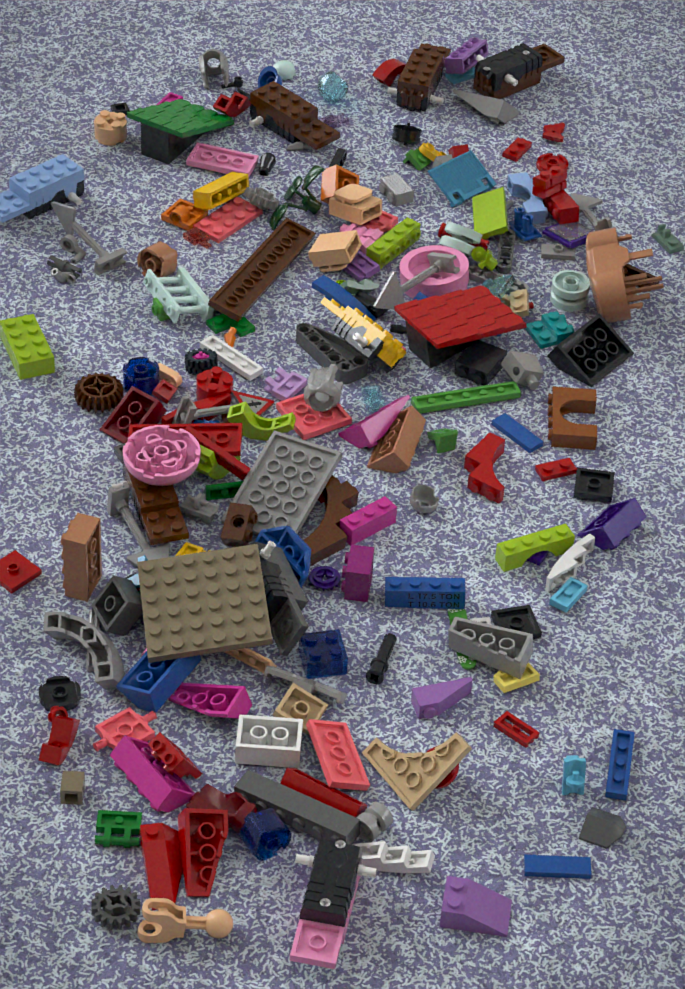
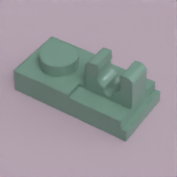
[651,224,684,254]

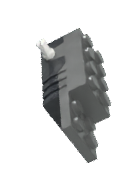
[248,541,309,656]

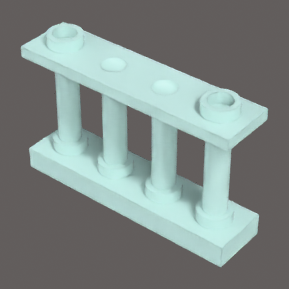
[143,268,214,323]

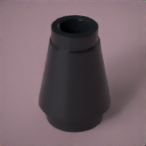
[259,153,276,176]

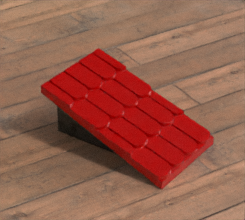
[394,286,527,368]

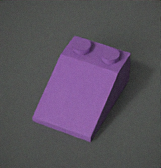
[440,876,512,937]

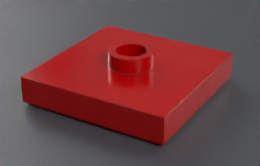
[0,550,42,594]

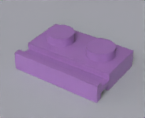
[343,250,380,282]

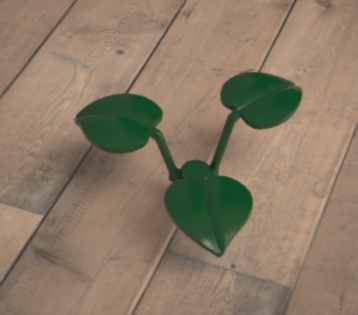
[269,165,326,231]

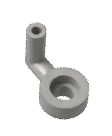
[60,234,86,264]

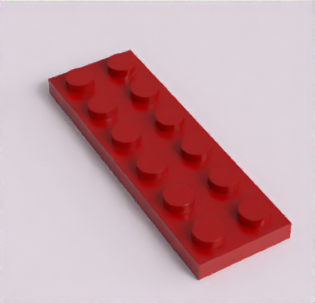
[128,423,243,456]

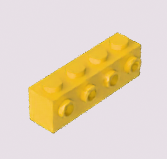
[193,172,249,211]

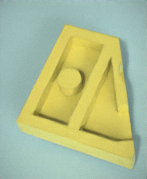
[494,663,540,693]

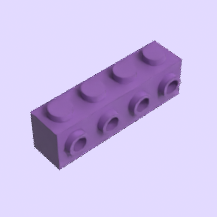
[444,37,488,74]

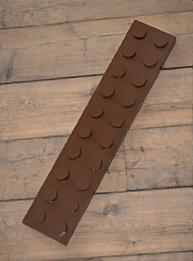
[208,217,316,322]

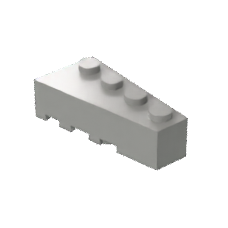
[448,617,533,679]

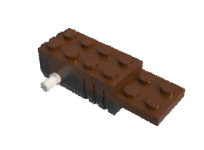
[111,457,189,545]

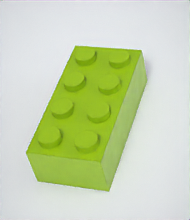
[0,314,55,380]

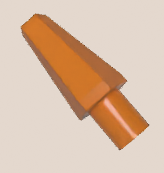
[224,327,237,347]

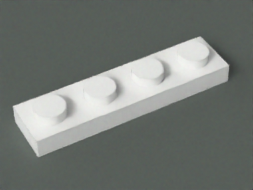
[200,335,263,381]

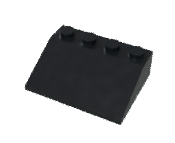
[547,313,634,387]

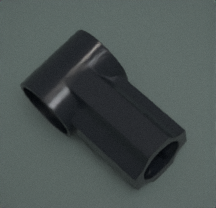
[354,290,389,319]

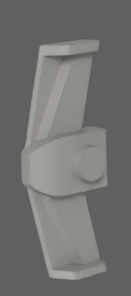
[264,666,347,704]

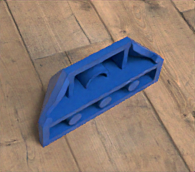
[254,526,311,588]

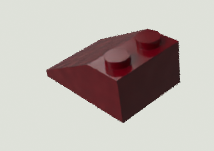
[99,386,167,444]

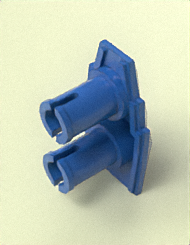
[509,207,542,241]

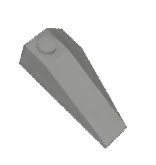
[453,89,520,124]

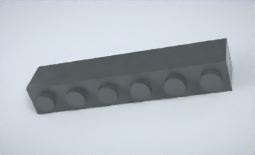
[234,770,360,845]

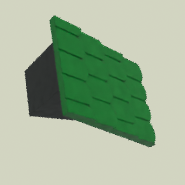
[127,99,234,165]

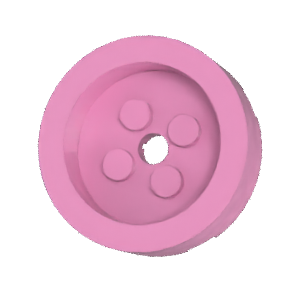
[399,245,469,299]

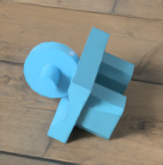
[562,755,586,795]

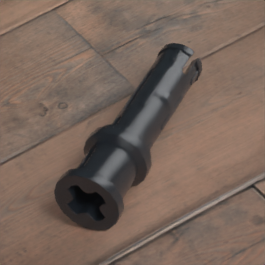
[366,633,397,685]

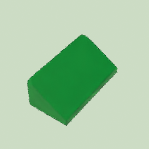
[204,481,244,501]

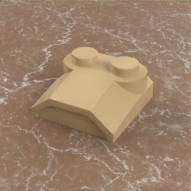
[273,683,329,735]

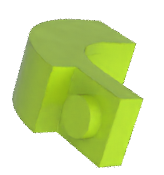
[227,401,296,441]
[196,445,241,480]

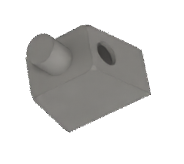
[501,350,544,390]

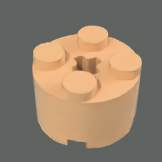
[94,110,127,146]

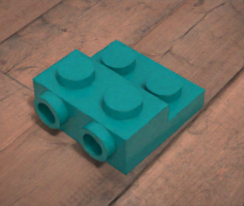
[525,311,574,349]

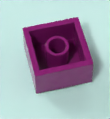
[341,544,375,602]

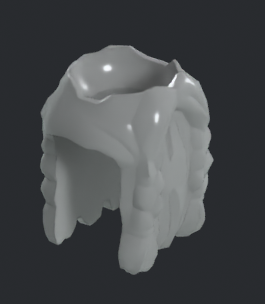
[198,49,229,90]
[304,364,344,412]

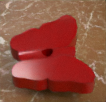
[542,122,565,142]

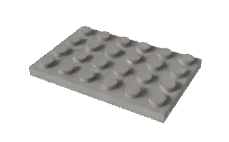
[221,430,342,536]

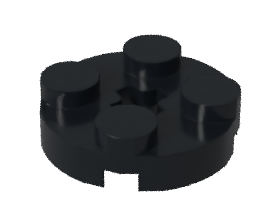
[38,676,81,712]

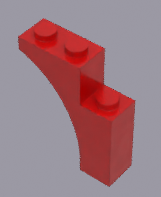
[464,432,505,504]

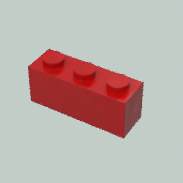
[543,189,579,224]

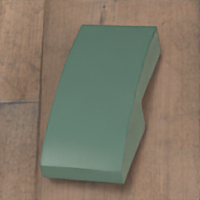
[340,279,379,294]

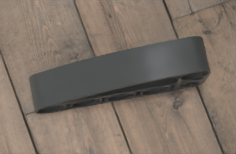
[296,323,368,384]

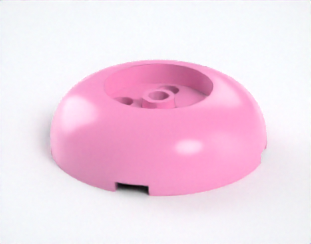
[123,425,201,486]

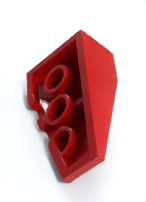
[140,822,183,911]

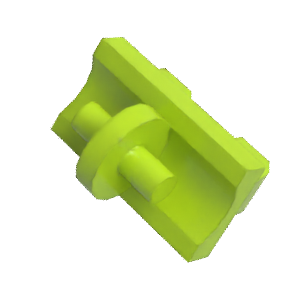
[471,247,498,271]

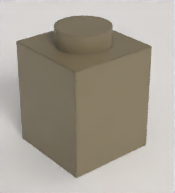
[60,771,85,805]

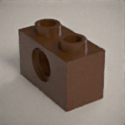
[220,502,258,547]

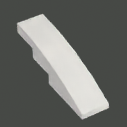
[545,533,595,592]
[352,841,435,873]

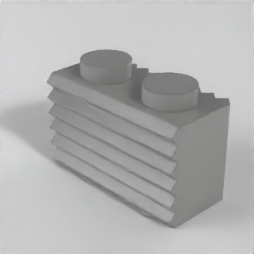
[379,172,414,207]

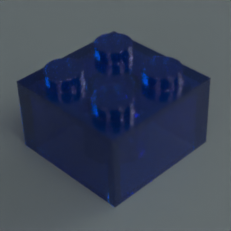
[298,629,348,679]

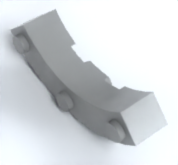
[43,612,125,689]

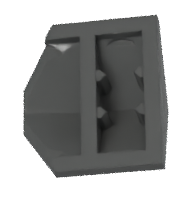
[579,807,626,849]

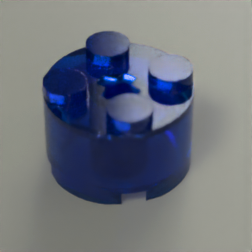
[123,357,160,396]
[239,808,292,861]

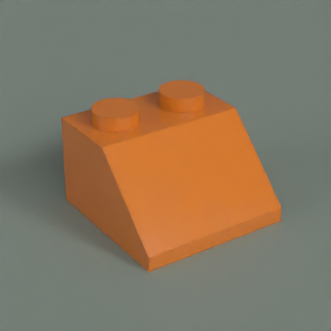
[321,164,359,204]

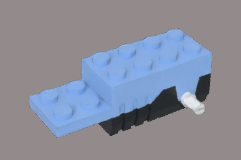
[0,154,84,223]

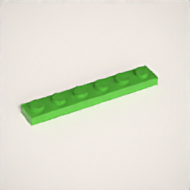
[411,381,521,414]

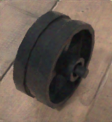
[392,123,422,145]

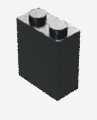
[454,339,508,386]

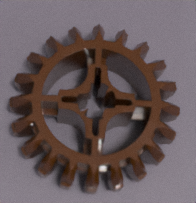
[74,372,124,414]

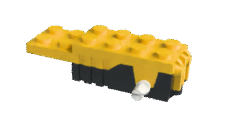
[320,297,407,373]

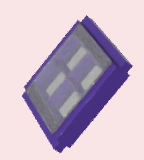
[542,222,593,249]

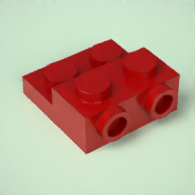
[148,732,203,779]

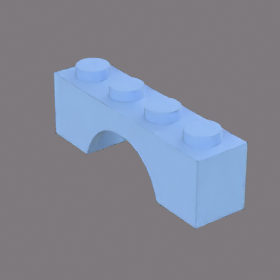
[507,172,548,224]

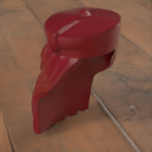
[186,784,257,834]

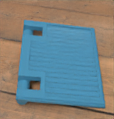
[427,150,497,207]

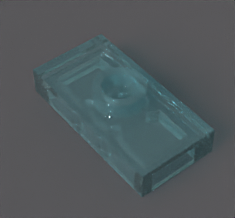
[361,385,386,414]

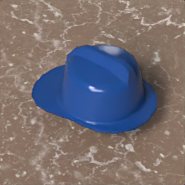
[258,66,282,88]

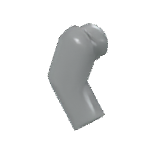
[51,268,76,284]

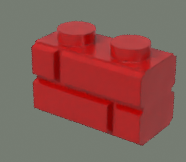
[532,166,567,199]

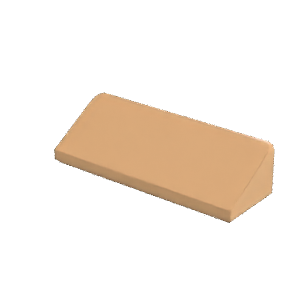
[224,648,277,673]

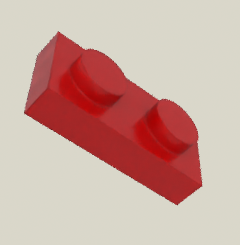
[502,137,532,162]
[535,457,577,481]

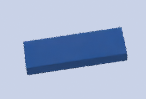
[491,413,544,453]
[524,854,592,879]

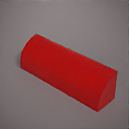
[280,768,368,817]

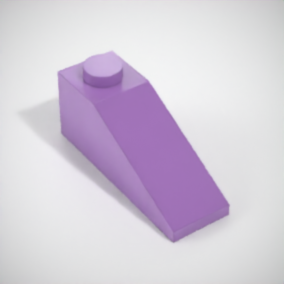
[411,677,472,719]

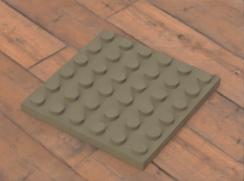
[137,544,273,663]

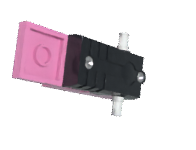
[290,838,377,969]

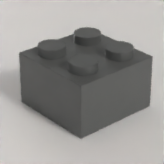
[91,575,143,636]

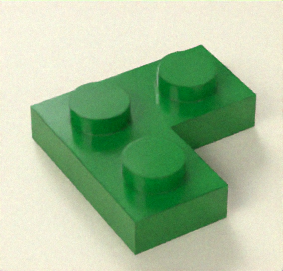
[206,314,255,337]

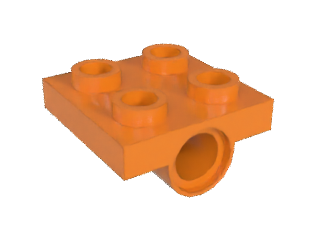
[161,198,208,231]

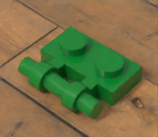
[95,810,142,848]

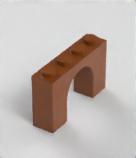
[548,386,597,450]

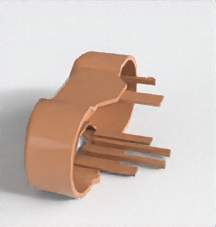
[586,227,664,323]

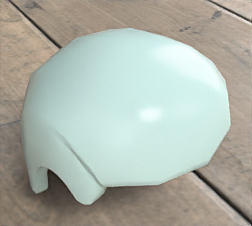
[273,60,296,81]

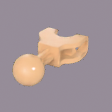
[137,898,233,943]

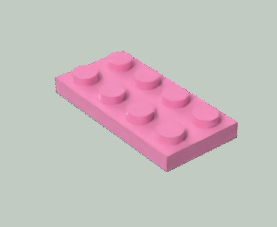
[186,142,259,177]

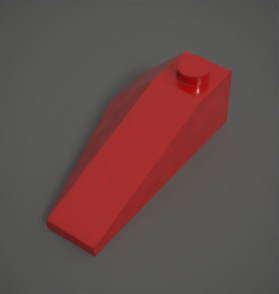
[178,808,228,897]

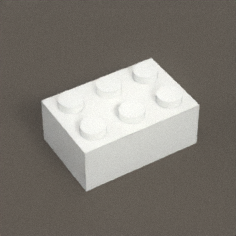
[235,714,303,768]

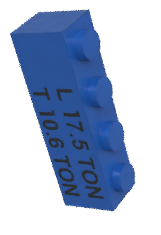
[385,577,466,609]

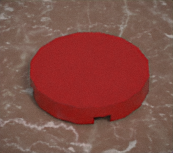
[536,153,569,171]

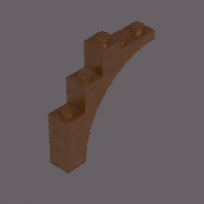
[303,475,359,566]

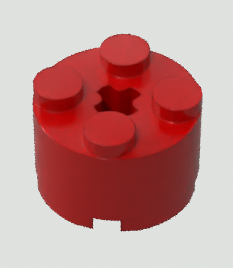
[196,366,233,401]

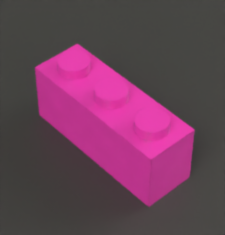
[339,496,397,546]

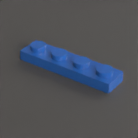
[605,729,635,801]

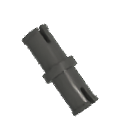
[47,255,82,279]

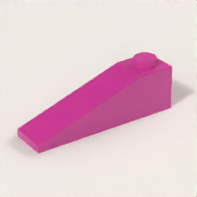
[338,395,410,449]
[168,683,252,719]

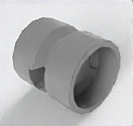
[356,802,393,843]

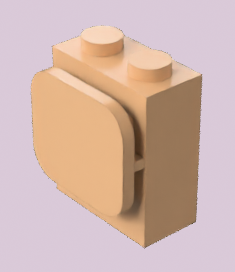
[329,184,382,225]
[308,230,362,272]

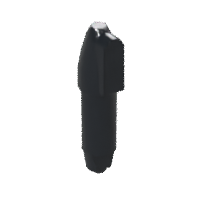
[390,324,407,334]

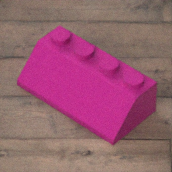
[110,735,195,813]

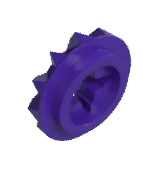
[309,566,341,591]

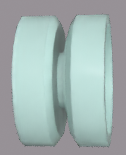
[439,222,483,258]
[550,270,590,311]

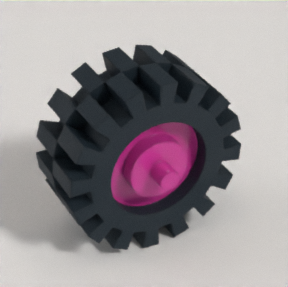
[185,348,218,375]

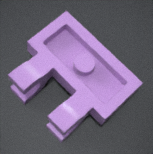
[264,367,307,401]

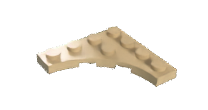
[362,732,472,811]

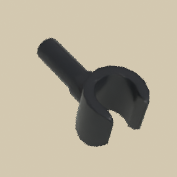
[221,76,243,89]

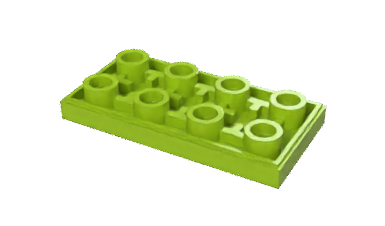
[472,187,508,240]

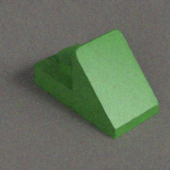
[427,428,458,454]

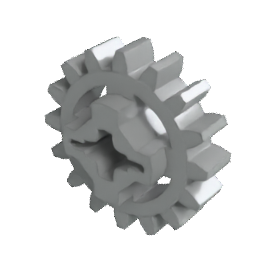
[243,187,280,210]

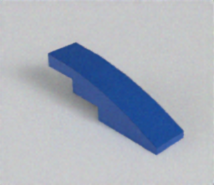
[312,275,376,321]

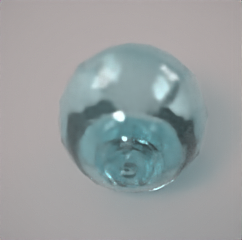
[317,71,349,102]

